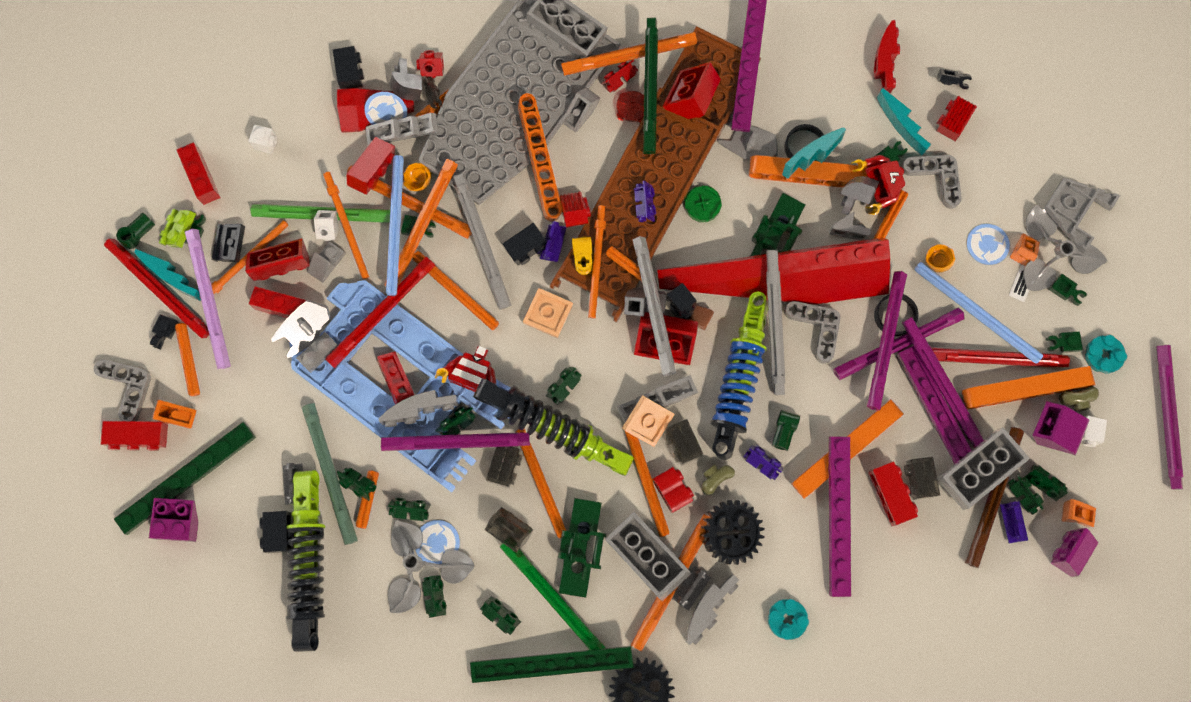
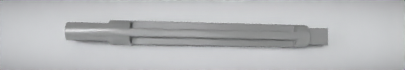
[453,173,512,310]
[633,236,676,376]
[766,250,785,395]

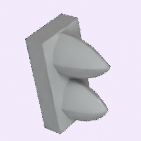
[296,332,338,373]

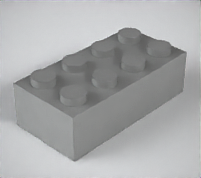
[937,428,1030,510]
[605,512,691,601]

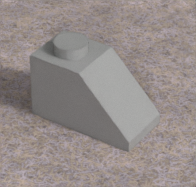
[563,88,601,133]

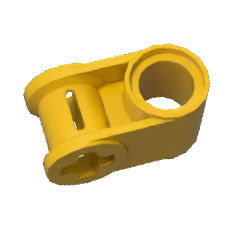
[572,237,593,275]

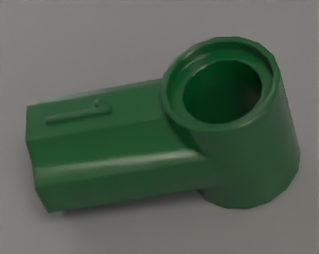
[116,212,155,249]
[771,409,800,451]

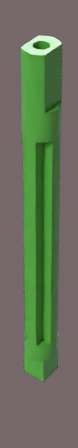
[250,204,390,223]

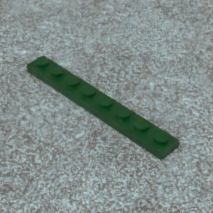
[114,422,256,535]
[470,646,634,683]

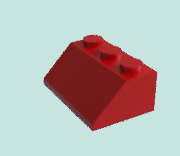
[663,62,721,119]
[245,238,310,281]
[634,312,698,366]

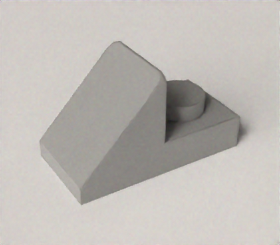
[829,212,871,241]
[307,241,346,283]

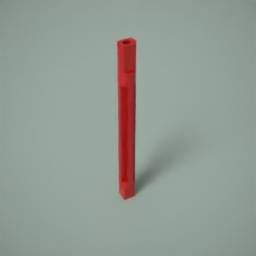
[104,239,209,339]
[325,257,435,368]
[931,348,1070,367]

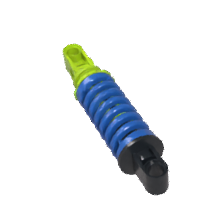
[710,292,768,460]

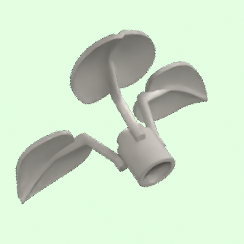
[1023,205,1107,291]
[388,520,474,613]

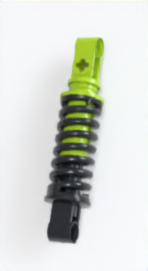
[473,378,634,476]
[285,470,325,652]

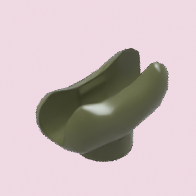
[1059,386,1099,412]
[702,464,735,495]

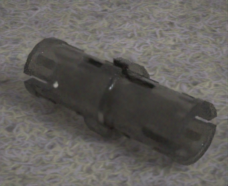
[423,77,442,109]

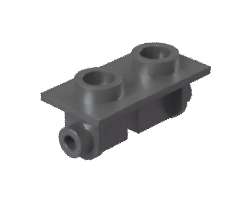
[283,463,303,505]
[672,566,711,611]

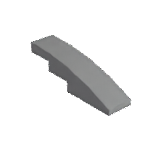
[366,113,438,145]
[617,375,698,424]

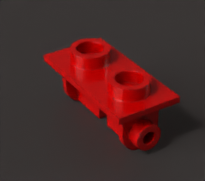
[601,60,638,93]

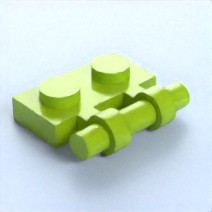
[159,209,196,248]

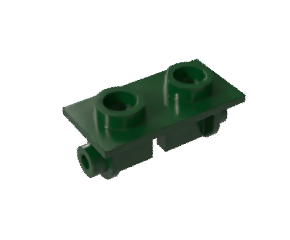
[545,367,582,405]
[435,406,476,435]
[1026,464,1068,502]
[337,468,377,501]
[1007,474,1044,515]
[388,498,431,522]
[422,575,447,618]
[480,596,521,635]

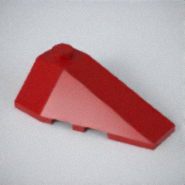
[337,88,415,133]

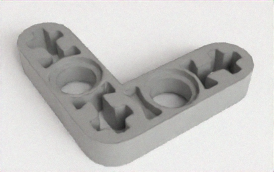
[902,155,962,209]
[785,301,840,364]
[94,360,151,421]

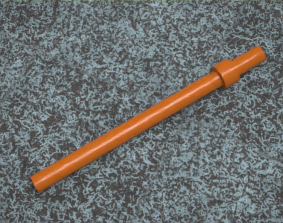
[323,172,369,280]
[588,205,606,319]
[200,220,289,298]

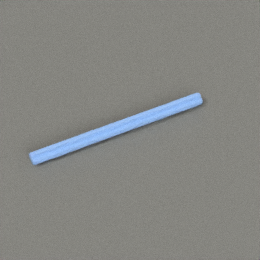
[386,155,404,296]
[915,262,1043,364]

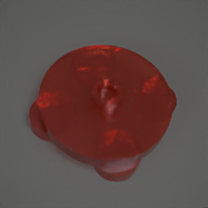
[616,91,644,123]

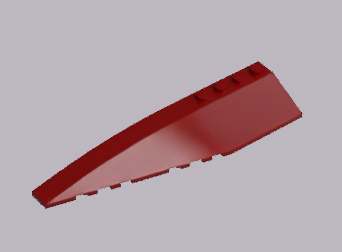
[657,238,890,305]

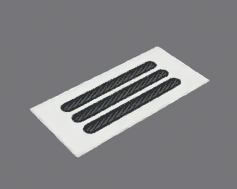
[1009,264,1029,302]

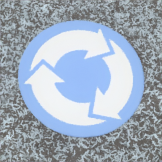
[365,92,407,125]
[967,224,1010,265]
[415,520,460,564]

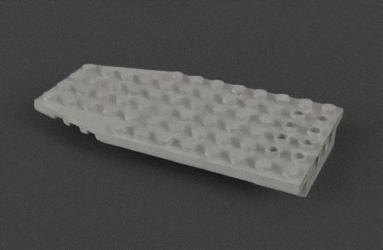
[418,0,621,205]

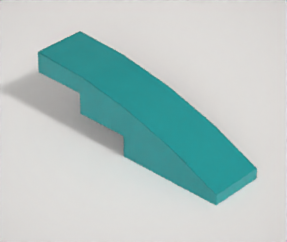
[877,88,931,156]
[782,127,846,179]
[134,249,201,301]

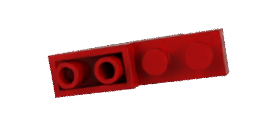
[874,20,900,94]

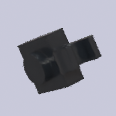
[938,68,972,89]
[150,314,179,350]

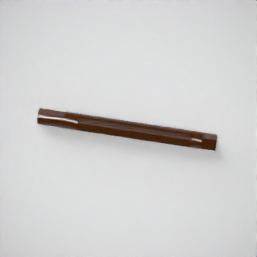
[965,427,1024,568]

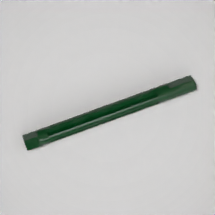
[643,17,658,154]

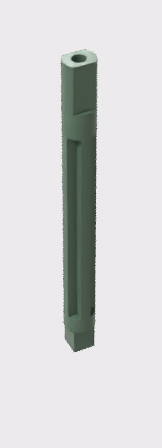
[302,403,358,545]

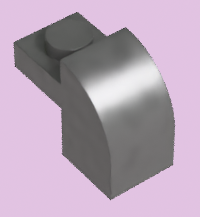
[390,58,422,101]
[841,176,879,215]
[624,287,666,316]

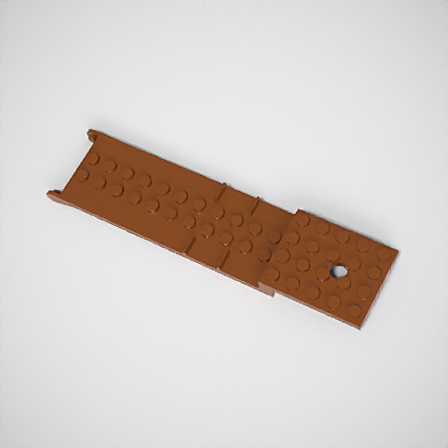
[550,26,761,323]

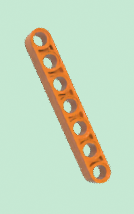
[518,93,562,222]
[749,155,868,188]
[961,366,1096,410]
[791,399,904,499]

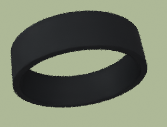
[784,124,824,161]
[874,294,919,336]

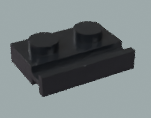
[211,224,245,262]

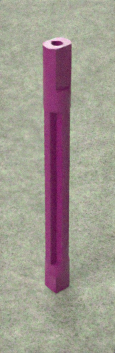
[867,271,907,411]
[833,307,965,380]
[902,317,984,448]
[1156,345,1184,490]
[381,432,530,451]

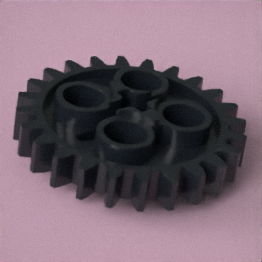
[701,500,765,565]
[609,657,675,702]

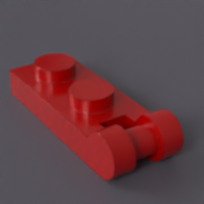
[377,351,414,405]

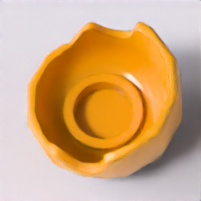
[403,163,431,192]
[926,244,955,273]

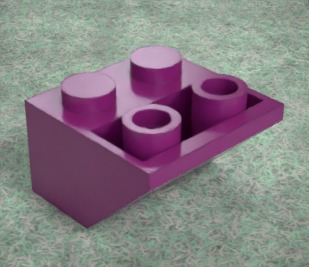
[1032,401,1089,455]
[149,498,199,542]
[1051,528,1098,577]

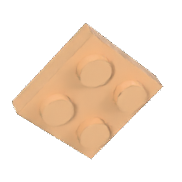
[523,288,573,338]
[622,395,675,447]

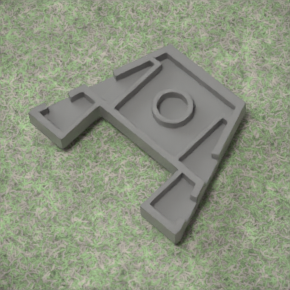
[1044,178,1120,253]

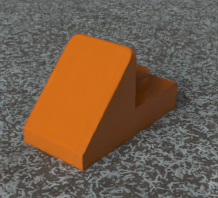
[1010,233,1040,266]
[152,400,197,429]
[1062,499,1096,527]

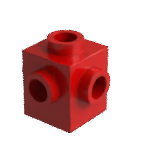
[416,50,444,79]

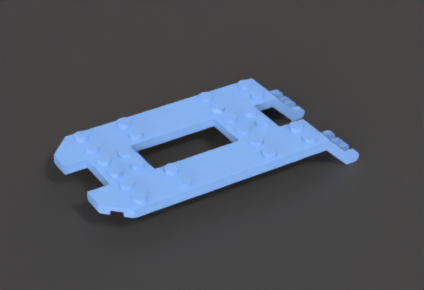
[289,280,510,492]

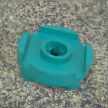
[1085,335,1127,374]
[768,599,809,640]

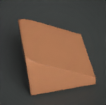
[689,305,714,331]

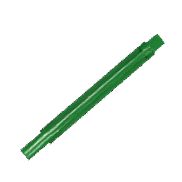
[500,538,606,650]

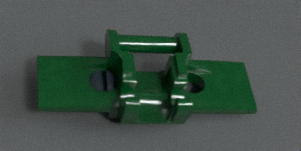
[750,193,806,256]
[558,498,606,598]

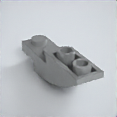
[379,390,459,427]
[686,574,739,645]

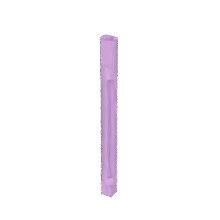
[185,229,231,369]

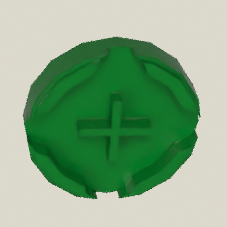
[685,186,722,222]

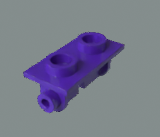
[634,181,656,222]
[540,221,567,262]
[743,445,783,480]
[1000,501,1028,543]

